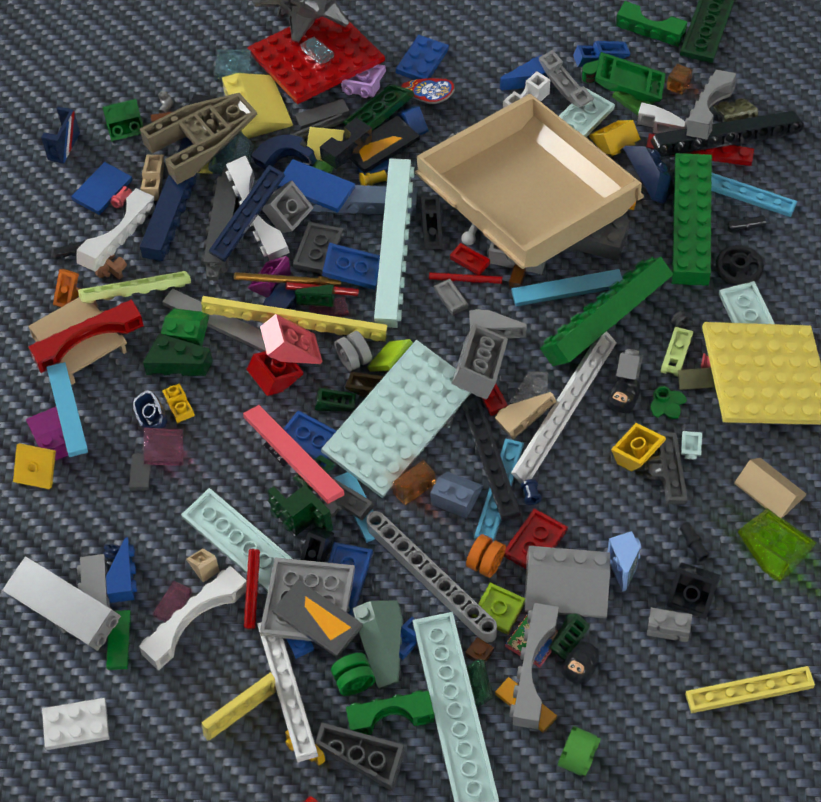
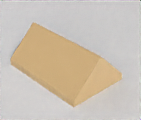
[734,458,806,520]

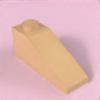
[495,392,556,440]

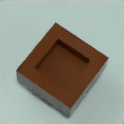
[465,637,494,667]

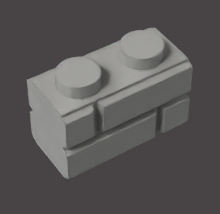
[647,607,692,642]

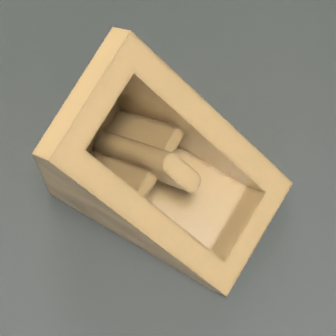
[186,549,220,582]

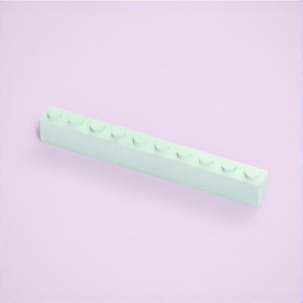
[374,159,415,328]

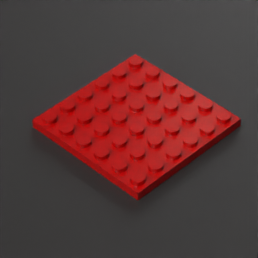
[247,17,385,105]

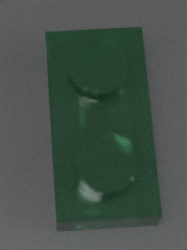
[466,659,494,707]

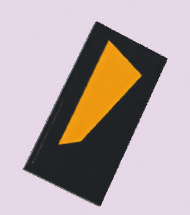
[349,116,420,173]

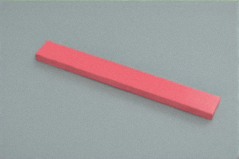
[243,405,344,504]

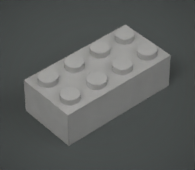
[452,324,508,400]

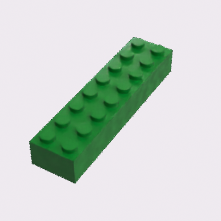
[671,153,712,286]
[540,257,674,366]

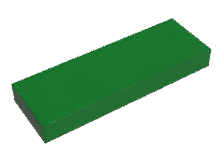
[106,610,131,670]

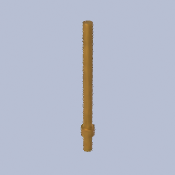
[234,272,341,287]

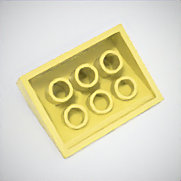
[222,73,293,140]

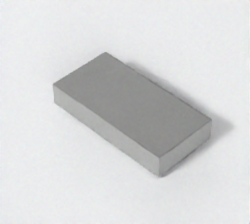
[434,279,468,316]

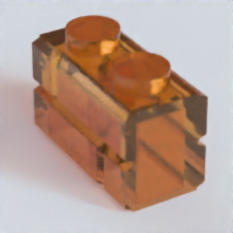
[392,461,436,506]

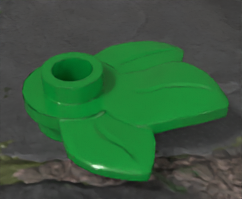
[650,386,687,419]

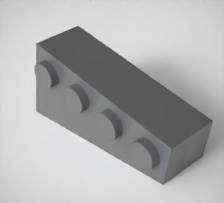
[315,723,405,792]

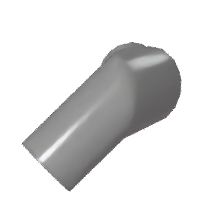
[158,91,173,113]

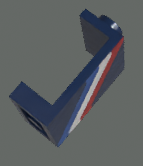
[41,107,80,164]

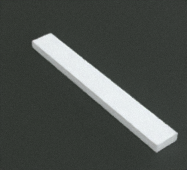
[257,622,318,763]

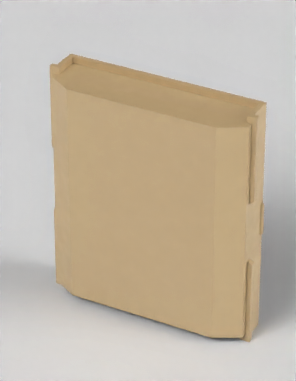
[415,94,644,269]

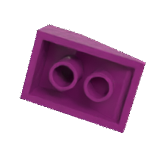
[26,407,68,461]

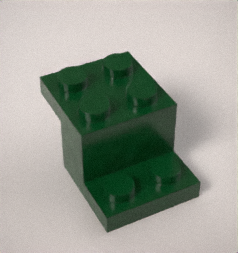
[268,485,333,536]

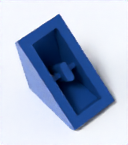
[397,106,429,136]

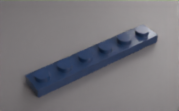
[209,165,285,262]

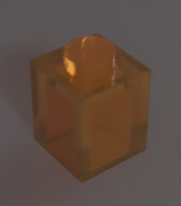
[667,64,693,95]

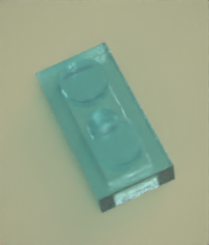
[300,37,334,65]

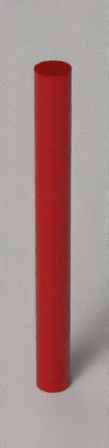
[429,272,503,284]
[285,282,359,296]

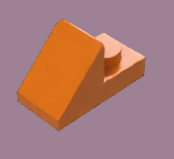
[53,269,80,307]

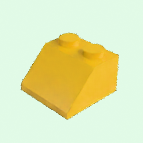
[589,120,641,156]
[611,423,666,471]

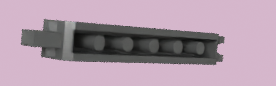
[201,167,239,281]

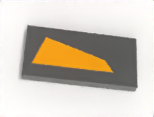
[272,580,363,658]

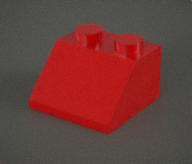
[247,351,304,396]

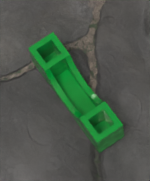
[616,1,687,47]
[346,690,434,735]

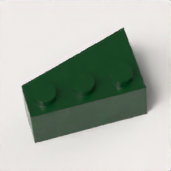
[143,334,213,376]

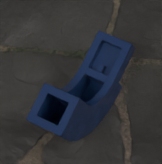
[251,135,317,170]

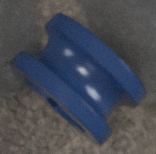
[103,544,121,559]

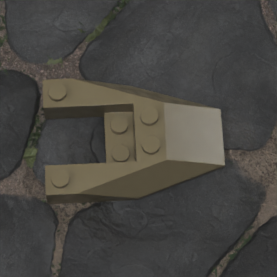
[140,93,257,184]

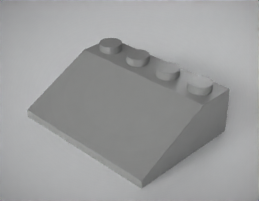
[525,546,610,618]

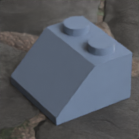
[430,471,483,519]

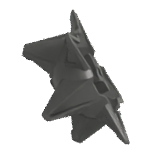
[252,0,349,42]

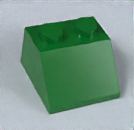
[161,308,210,346]

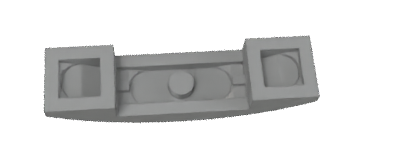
[539,50,594,108]

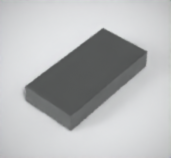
[129,453,153,491]

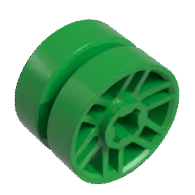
[331,653,376,696]

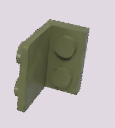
[713,98,758,122]

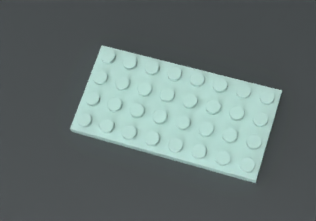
[321,340,471,498]

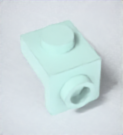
[681,431,702,460]

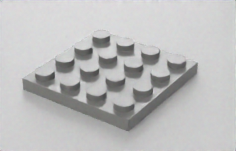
[259,557,355,641]

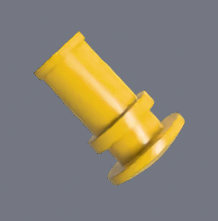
[359,170,387,186]

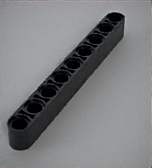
[651,111,804,157]

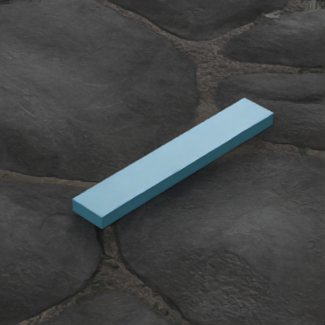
[711,173,797,217]
[511,269,622,307]
[47,362,88,457]
[474,438,524,542]

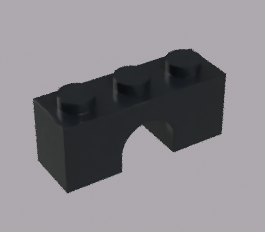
[320,117,372,169]

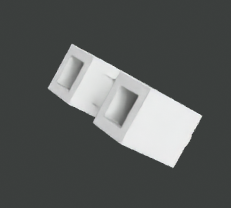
[503,72,550,108]

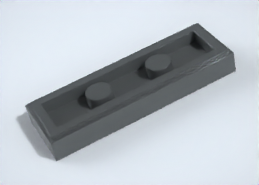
[295,99,349,130]

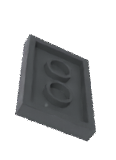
[293,222,344,274]

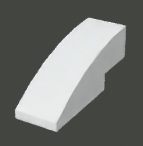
[637,102,687,134]

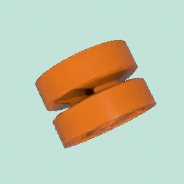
[466,534,506,578]

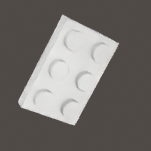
[42,698,109,750]

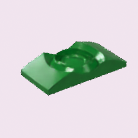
[595,52,666,102]

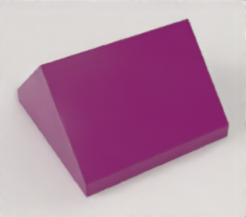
[248,256,291,297]

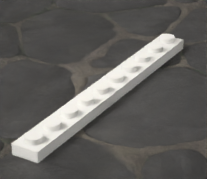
[511,331,617,484]

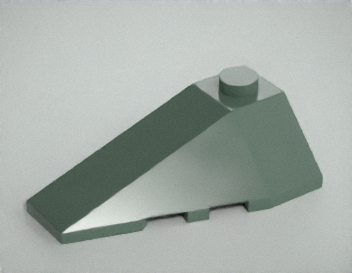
[352,600,403,689]

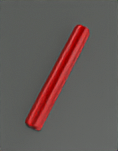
[244,549,260,629]

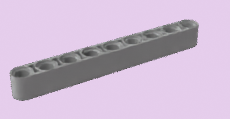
[367,511,497,643]

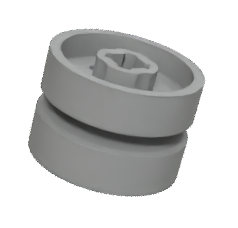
[334,331,372,372]

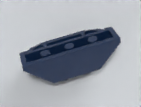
[623,145,673,204]

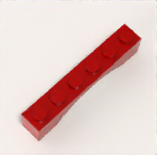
[28,299,144,373]

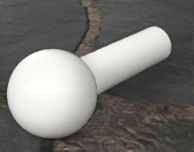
[461,223,478,245]

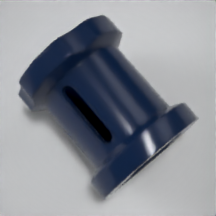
[520,479,542,505]

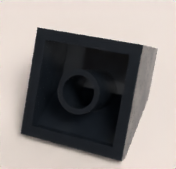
[667,562,720,619]

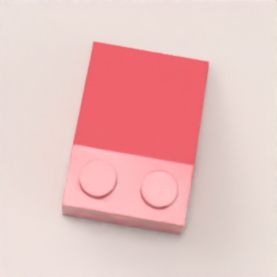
[260,314,323,364]

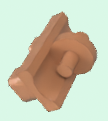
[95,254,127,280]

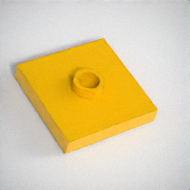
[13,443,56,489]

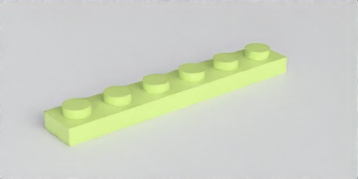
[78,271,191,303]

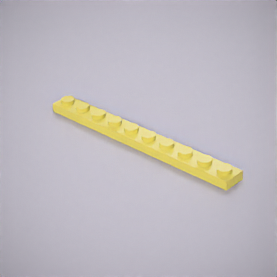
[201,296,387,341]

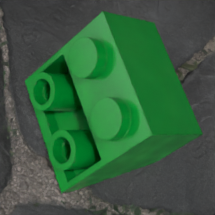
[102,98,143,141]

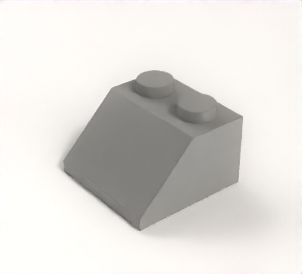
[262,181,314,233]

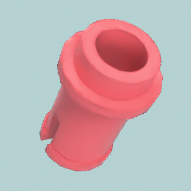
[111,186,132,208]

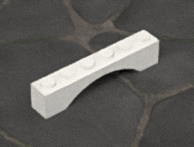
[225,156,290,261]
[77,188,155,272]
[139,566,247,671]

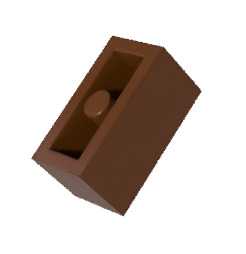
[509,264,526,289]

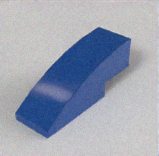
[573,41,631,67]

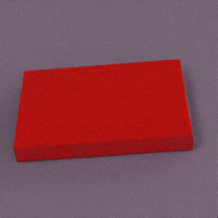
[504,508,568,569]

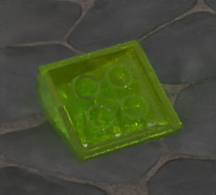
[738,508,817,583]

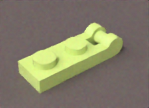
[661,327,693,377]

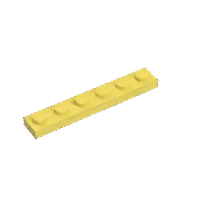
[685,666,815,714]

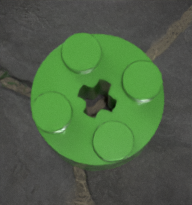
[557,726,601,776]

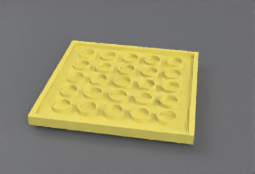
[702,322,821,425]

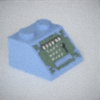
[608,531,641,592]

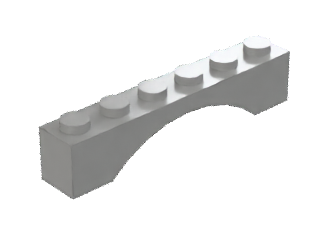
[684,70,736,139]
[509,603,559,730]

